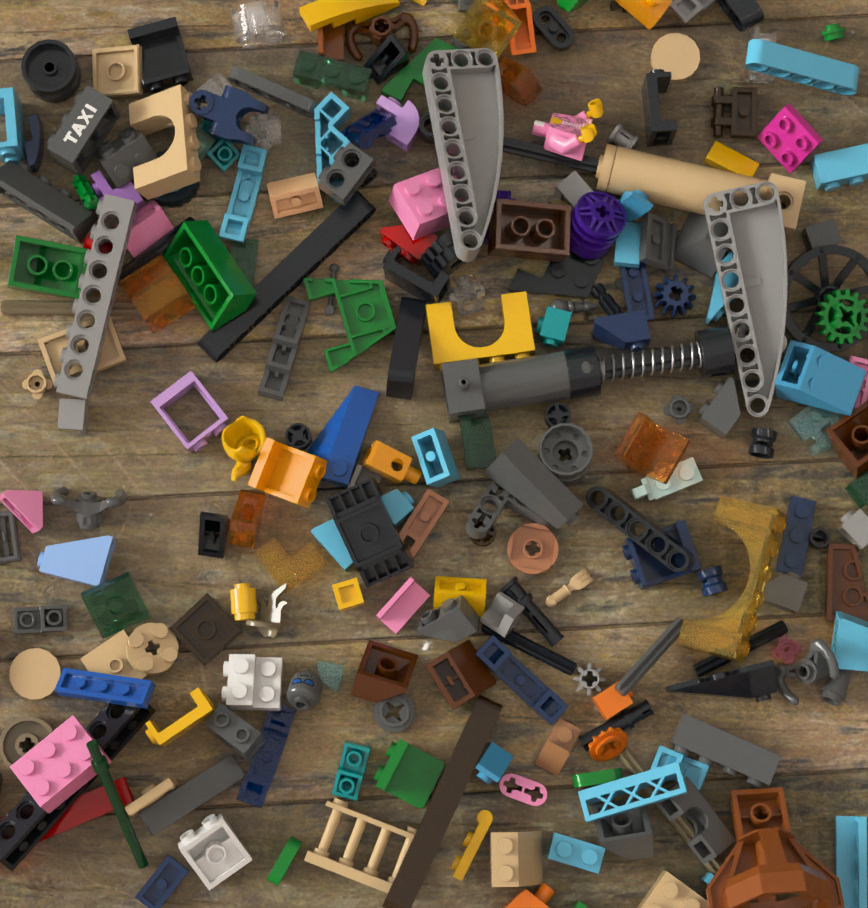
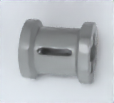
[607,124,640,149]

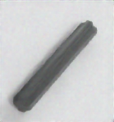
[615,618,688,696]

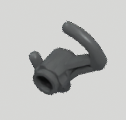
[50,487,128,530]
[775,639,840,706]

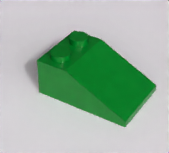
[7,235,87,299]

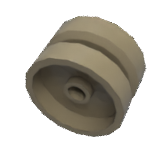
[0,716,56,769]

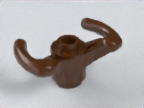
[345,12,419,61]

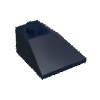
[591,309,651,352]

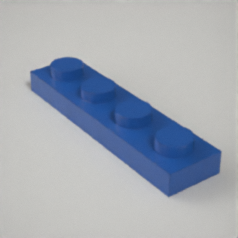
[54,668,156,709]

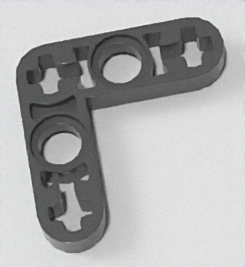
[466,481,551,539]

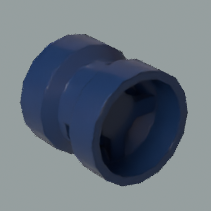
[696,565,728,597]

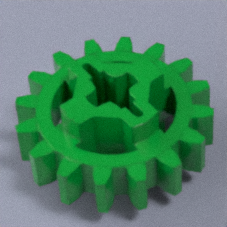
[814,289,868,344]

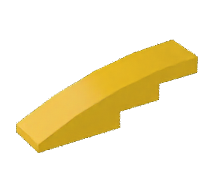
[299,0,400,31]

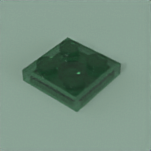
[81,572,151,639]

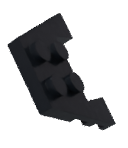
[509,202,607,299]

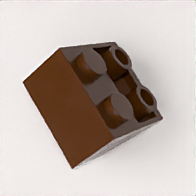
[425,640,497,711]

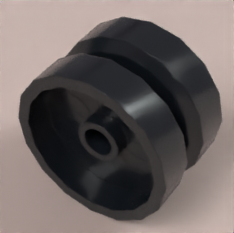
[21,39,82,103]

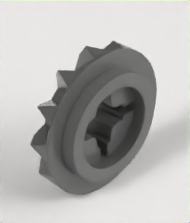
[373,693,415,733]

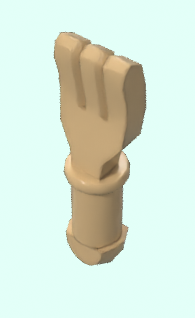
[545,568,594,607]

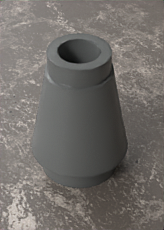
[821,669,851,706]

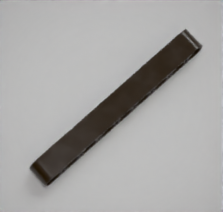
[382,694,503,908]

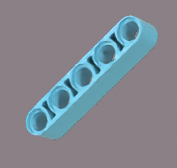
[745,39,860,95]

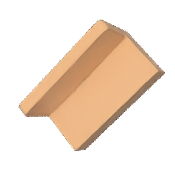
[267,173,323,219]

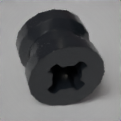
[544,402,571,428]
[285,423,312,451]

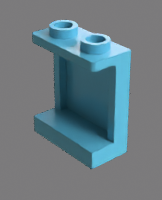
[0,87,27,165]

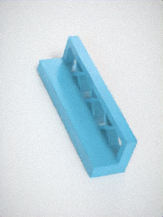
[578,762,688,823]
[835,816,867,908]

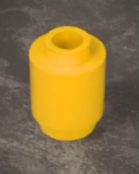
[230,583,258,621]

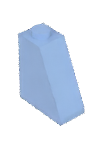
[37,535,116,589]

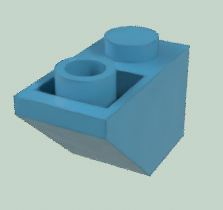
[475,742,514,784]

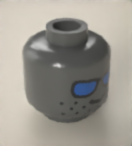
[286,671,323,711]

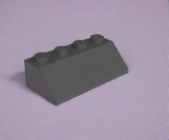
[0,160,97,244]

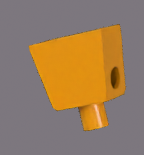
[614,0,672,30]
[361,440,422,485]

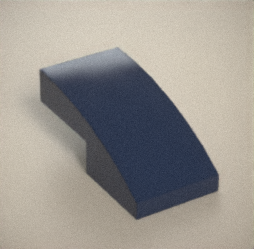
[23,114,44,173]

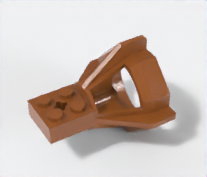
[706,787,844,908]

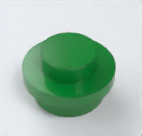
[821,23,846,42]

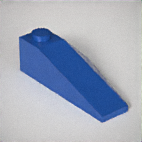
[307,385,379,488]

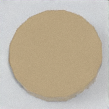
[650,33,700,83]
[9,648,62,700]

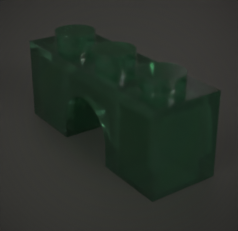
[293,50,373,102]

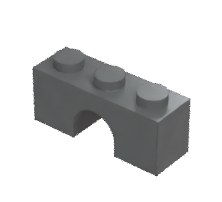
[656,776,736,865]

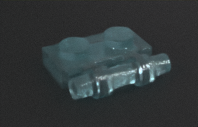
[788,406,840,456]

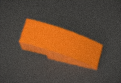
[503,0,537,55]

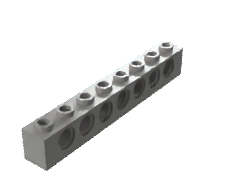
[54,194,137,401]

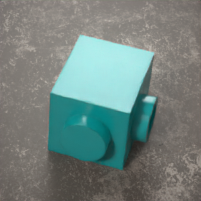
[536,306,572,348]

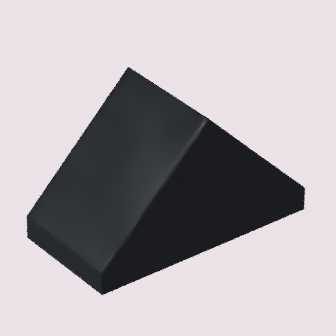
[363,33,409,85]
[198,512,230,559]

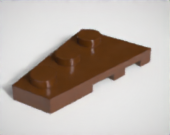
[825,543,868,622]

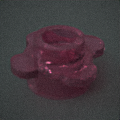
[771,635,802,664]

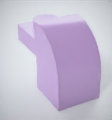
[376,95,419,153]

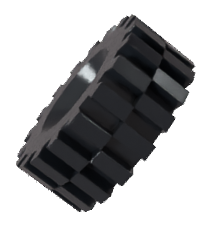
[420,221,485,280]

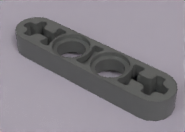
[227,66,319,118]

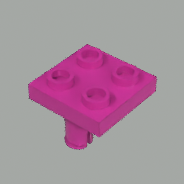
[757,103,823,173]

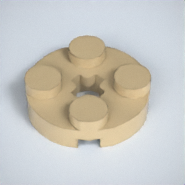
[125,623,179,676]

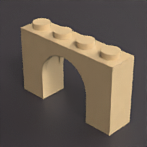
[129,84,201,200]

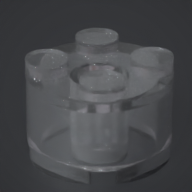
[230,0,285,49]

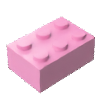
[388,167,464,240]
[10,715,112,814]

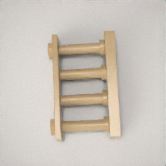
[304,798,417,893]

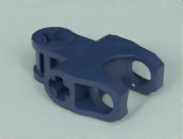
[189,85,270,146]

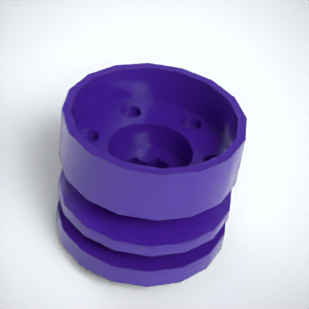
[570,191,627,259]

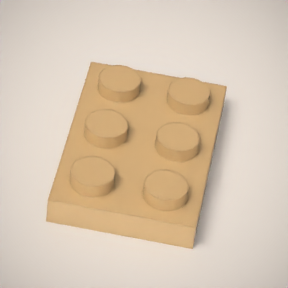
[37,315,127,388]

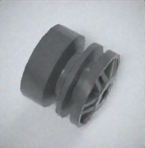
[538,423,593,486]

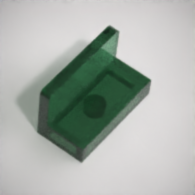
[459,416,496,471]

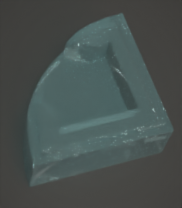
[317,661,344,691]

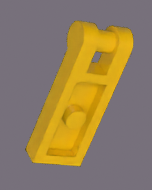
[450,810,493,881]

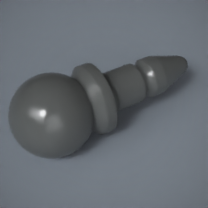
[549,299,598,317]

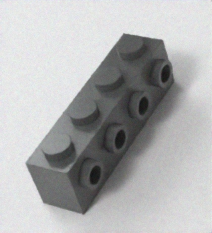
[670,714,781,788]

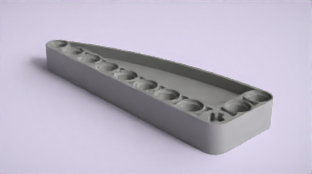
[422,48,504,262]
[703,181,788,417]

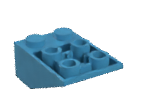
[775,340,866,416]

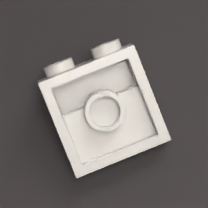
[222,654,283,711]
[178,813,253,891]

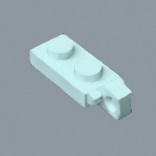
[630,457,703,501]

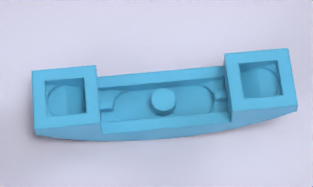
[219,144,268,243]

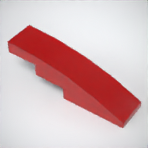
[38,777,135,843]

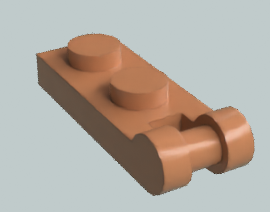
[399,488,450,559]

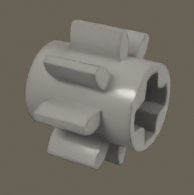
[572,663,605,696]

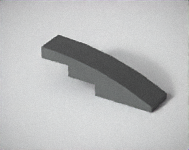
[258,296,311,401]
[138,754,246,836]

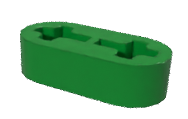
[572,768,623,788]
[267,836,303,886]

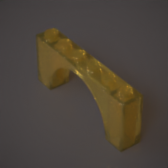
[677,496,786,663]

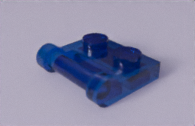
[342,109,397,149]

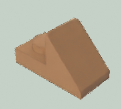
[534,718,582,776]

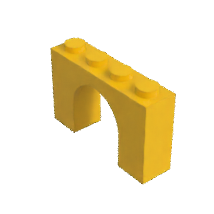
[426,291,535,371]

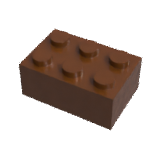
[488,198,571,262]

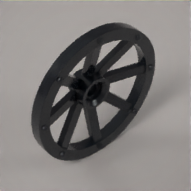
[785,245,868,352]

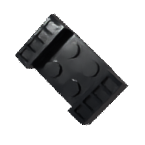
[325,477,414,588]

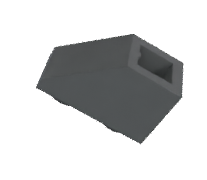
[698,377,741,439]
[417,595,480,643]

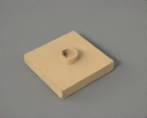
[92,44,143,98]
[80,629,149,679]
[125,777,180,816]

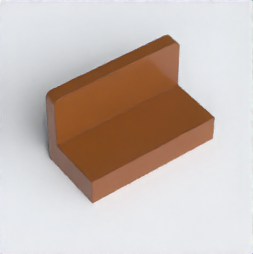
[318,23,345,63]

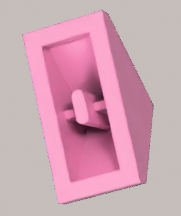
[0,490,43,534]

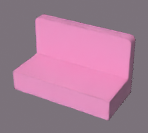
[112,199,174,258]
[376,577,430,634]

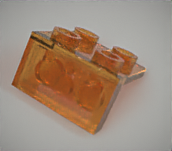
[614,412,690,484]

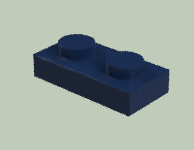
[135,855,190,908]

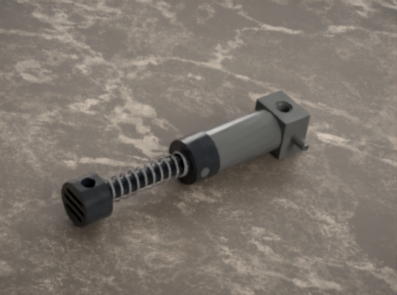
[441,326,735,423]

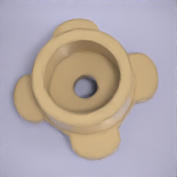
[22,369,53,400]

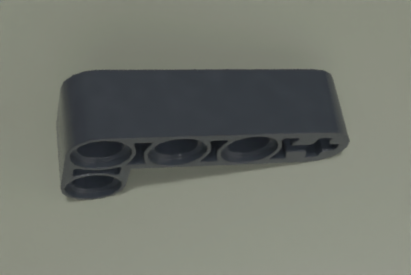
[386,297,427,400]

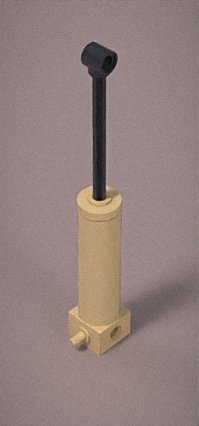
[419,112,806,242]

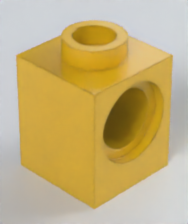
[332,577,365,613]

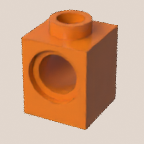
[591,681,634,721]

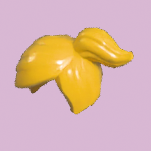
[222,415,266,482]

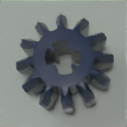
[653,274,696,318]

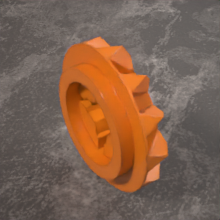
[588,727,628,762]

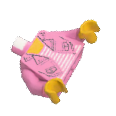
[532,99,604,161]

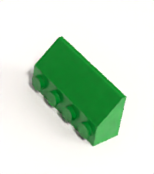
[163,220,257,330]

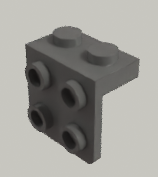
[94,127,158,188]

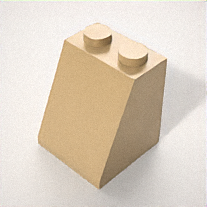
[489,831,543,887]

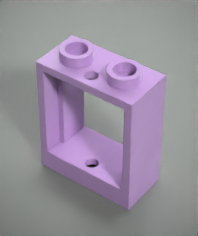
[150,371,230,453]

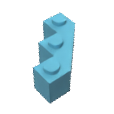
[314,92,351,203]

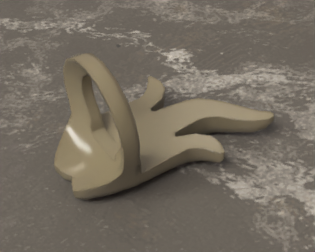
[246,583,289,639]

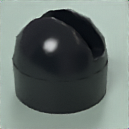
[808,528,830,550]

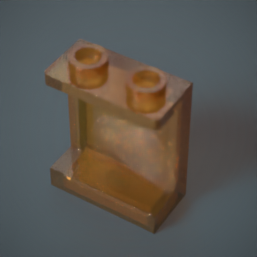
[119,254,196,333]

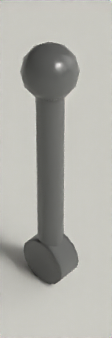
[325,264,339,316]

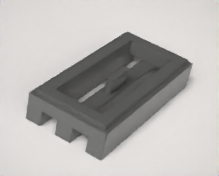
[0,510,21,564]

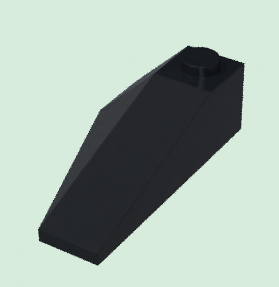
[665,660,777,703]

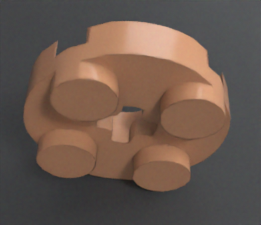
[507,523,559,575]

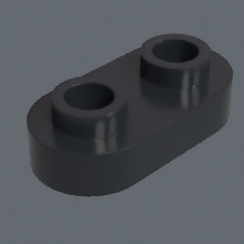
[533,6,574,51]

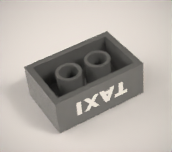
[47,85,120,176]

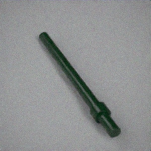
[86,740,148,869]

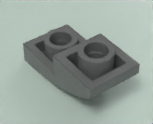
[13,605,67,634]

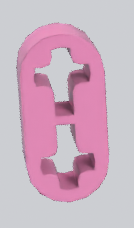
[499,773,547,806]

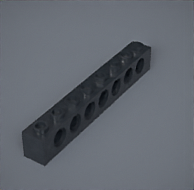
[0,703,156,871]

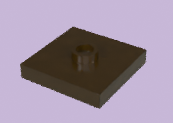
[169,593,243,666]

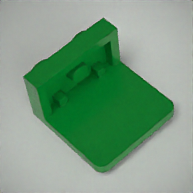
[373,739,444,808]

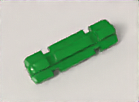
[72,174,99,210]

